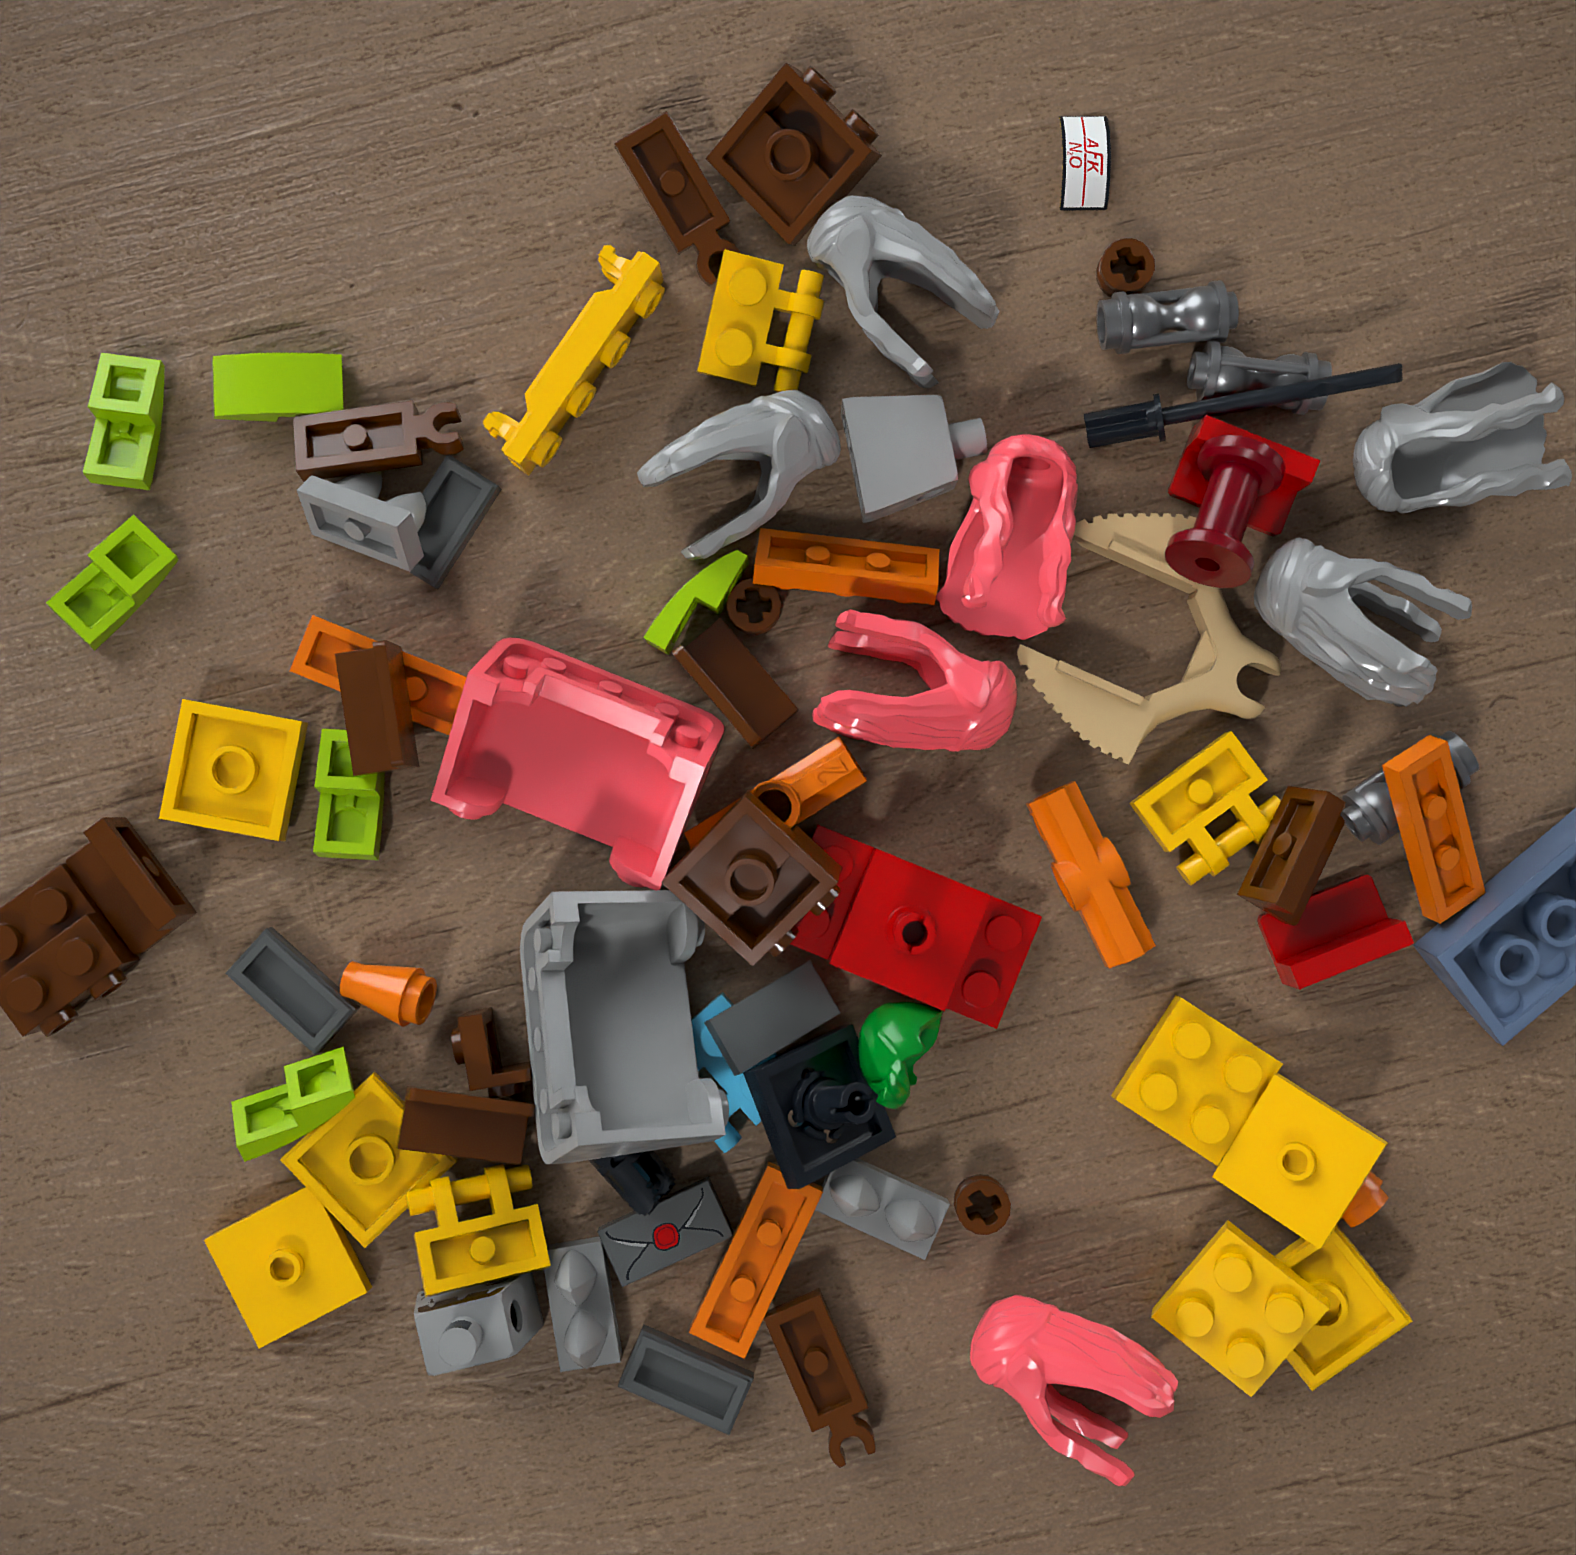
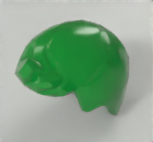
[858,1001,943,1110]

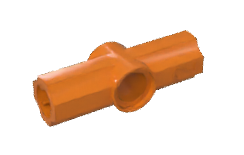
[684,736,868,849]
[1026,781,1156,969]

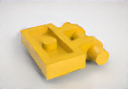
[696,249,825,392]
[1129,731,1281,886]
[406,1164,551,1298]

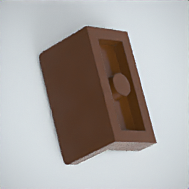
[672,618,799,749]
[335,640,420,776]
[1237,786,1346,926]
[66,817,197,955]
[396,1086,536,1165]

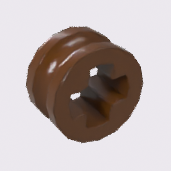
[1096,238,1155,298]
[727,578,781,635]
[953,1174,1011,1235]

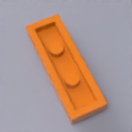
[753,528,940,605]
[289,615,467,735]
[1382,735,1486,924]
[689,1161,823,1359]

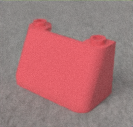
[430,638,725,890]

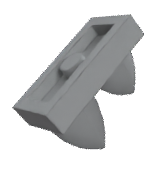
[297,471,426,572]
[815,1158,950,1260]
[544,1236,623,1372]

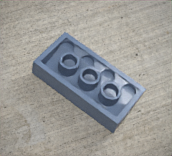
[1413,808,1576,1046]

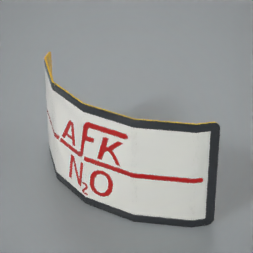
[1059,116,1111,211]

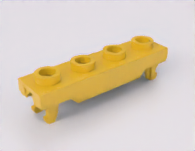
[483,245,665,476]

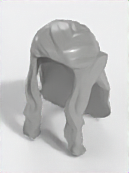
[807,195,1000,388]
[1353,362,1572,513]
[637,390,841,560]
[1254,537,1472,707]

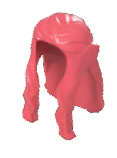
[936,434,1078,640]
[812,609,1017,752]
[970,1295,1178,1486]

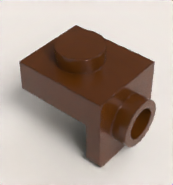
[451,1007,532,1098]

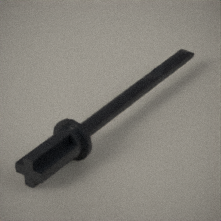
[1084,363,1403,448]

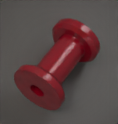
[1165,435,1286,588]

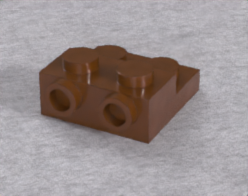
[705,63,882,246]
[661,790,842,966]
[0,863,140,1037]

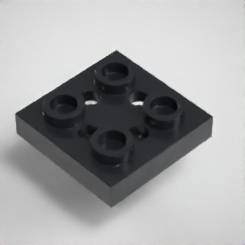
[743,1024,896,1189]

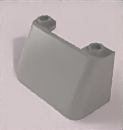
[520,890,729,1164]

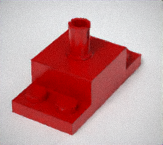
[790,824,1042,1029]

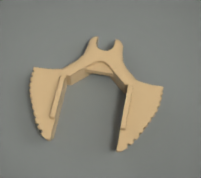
[1017,513,1281,765]

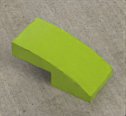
[83,353,165,490]
[212,353,344,422]
[46,514,179,651]
[643,550,749,655]
[313,729,385,860]
[231,1047,355,1162]

